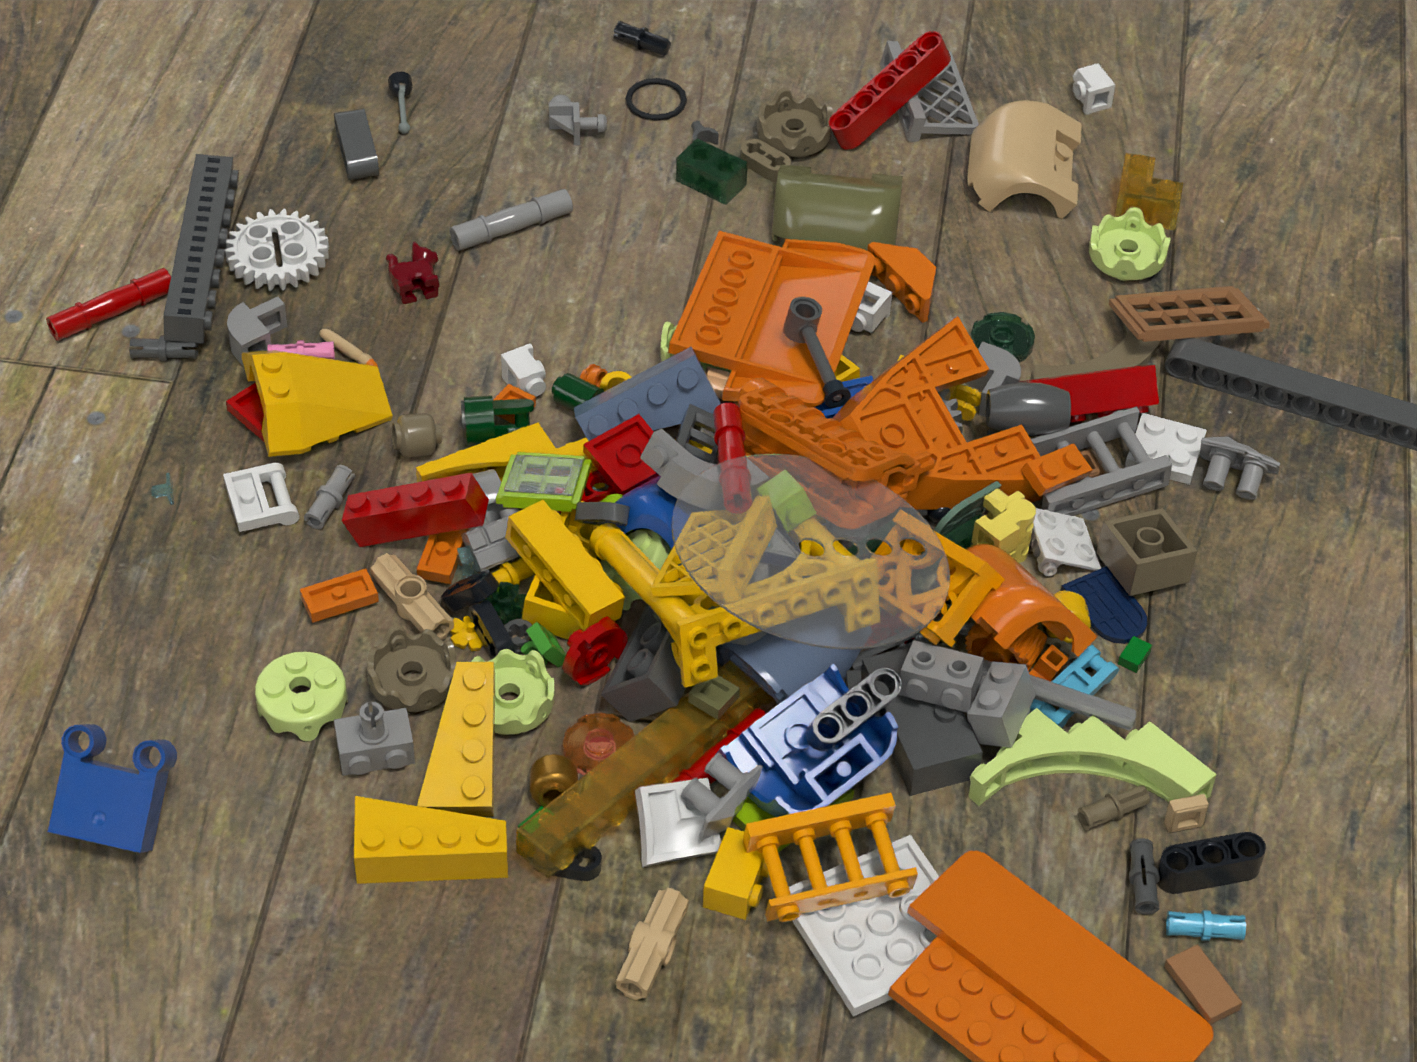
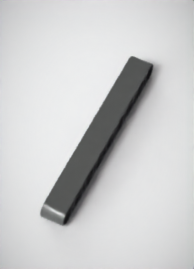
[1165,338,1417,451]

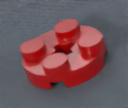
[562,616,628,685]

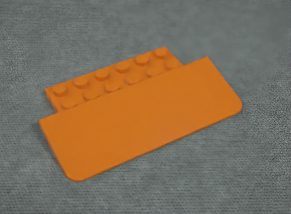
[668,230,876,407]
[888,851,1213,1062]

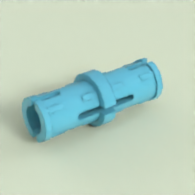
[1166,910,1246,941]

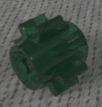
[483,581,526,625]

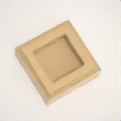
[1164,794,1209,833]

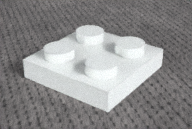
[1125,413,1207,485]

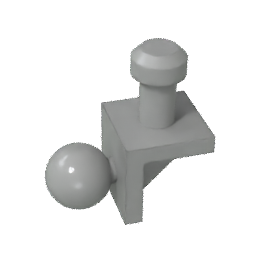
[549,94,607,145]

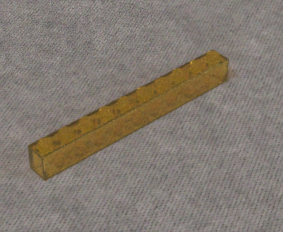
[516,661,774,878]

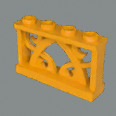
[870,510,1005,648]

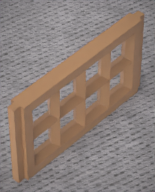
[1108,286,1270,342]

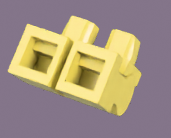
[971,488,1036,563]

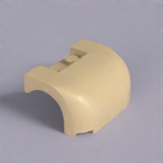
[967,100,1082,219]

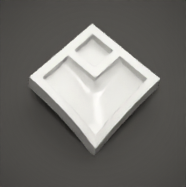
[635,778,721,867]

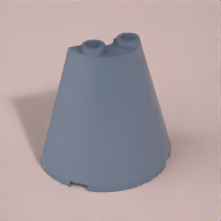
[716,607,872,705]

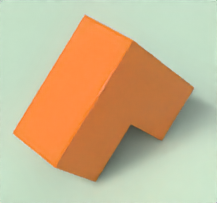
[1029,644,1069,682]

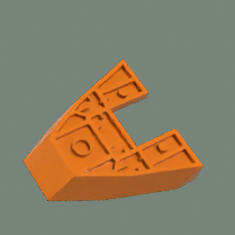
[833,316,1042,510]

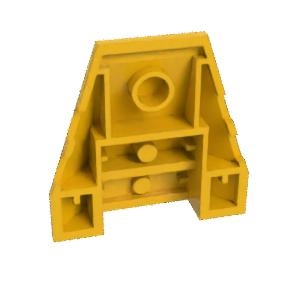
[241,350,393,457]

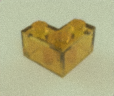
[1114,153,1183,230]

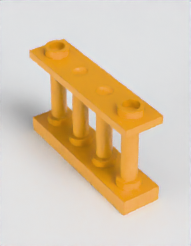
[743,792,918,922]

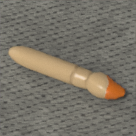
[320,328,378,367]

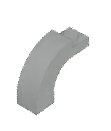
[640,428,769,512]

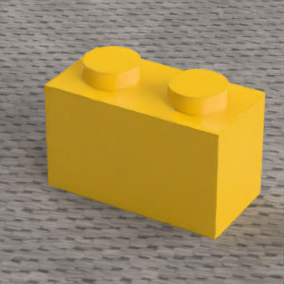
[703,827,769,920]

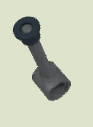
[783,297,851,408]

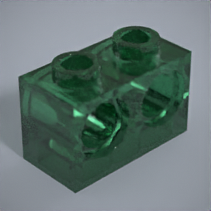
[676,138,748,205]

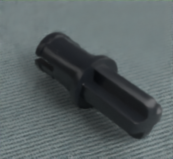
[613,21,671,55]

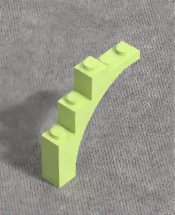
[968,708,1216,806]

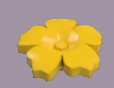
[450,616,484,652]

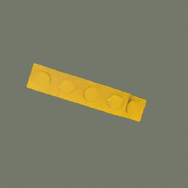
[416,422,605,490]

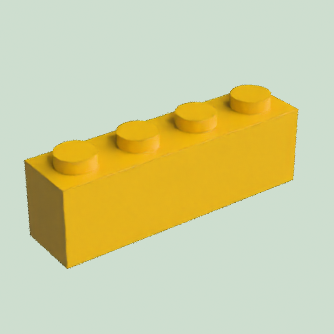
[505,500,625,631]

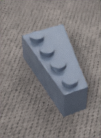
[574,346,722,441]

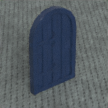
[1061,566,1147,644]

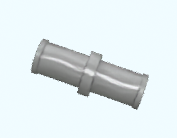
[304,465,355,529]

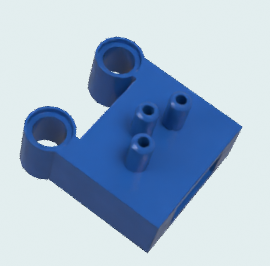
[48,724,177,853]

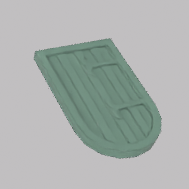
[934,481,1002,539]

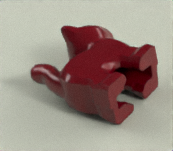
[386,242,440,304]

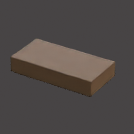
[1164,944,1242,1025]

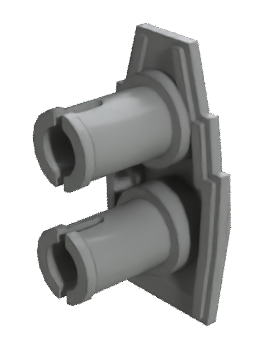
[1200,436,1280,500]
[681,753,763,841]

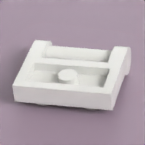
[223,463,299,532]

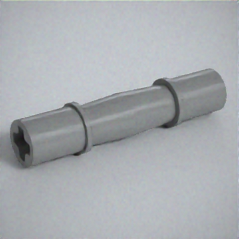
[450,189,573,251]

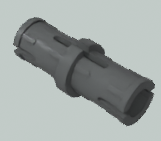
[130,336,198,361]
[1129,838,1160,915]

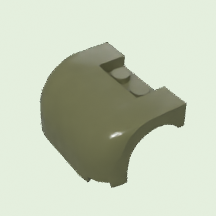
[771,164,903,250]

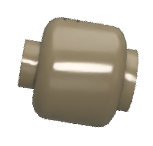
[391,413,442,457]

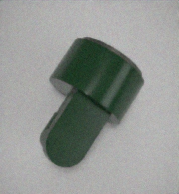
[461,395,534,447]

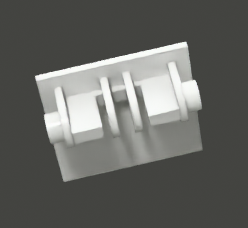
[1030,508,1101,576]

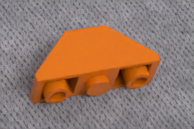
[867,242,936,323]

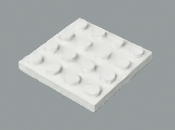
[789,835,939,1017]

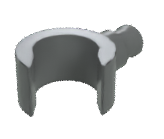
[691,121,719,157]

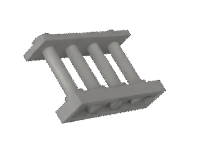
[1030,407,1172,516]

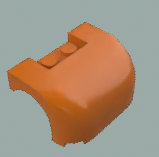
[934,544,1098,657]

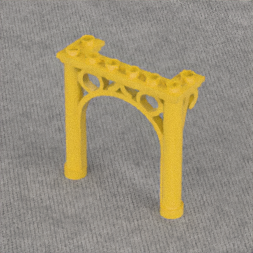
[589,496,880,688]

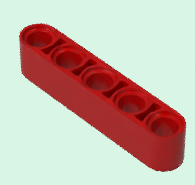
[829,31,951,149]

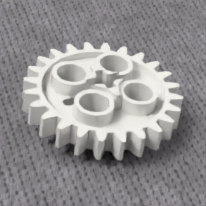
[225,209,329,291]

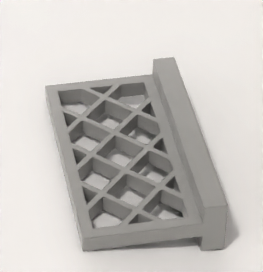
[880,41,979,141]

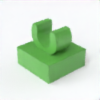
[521,622,566,668]

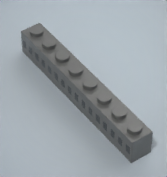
[163,154,239,344]

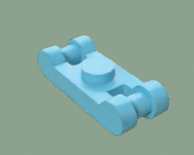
[1030,645,1119,728]

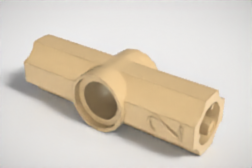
[370,553,454,640]
[616,888,689,1001]

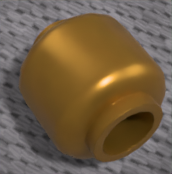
[530,754,578,809]

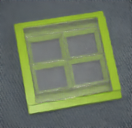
[496,452,592,512]

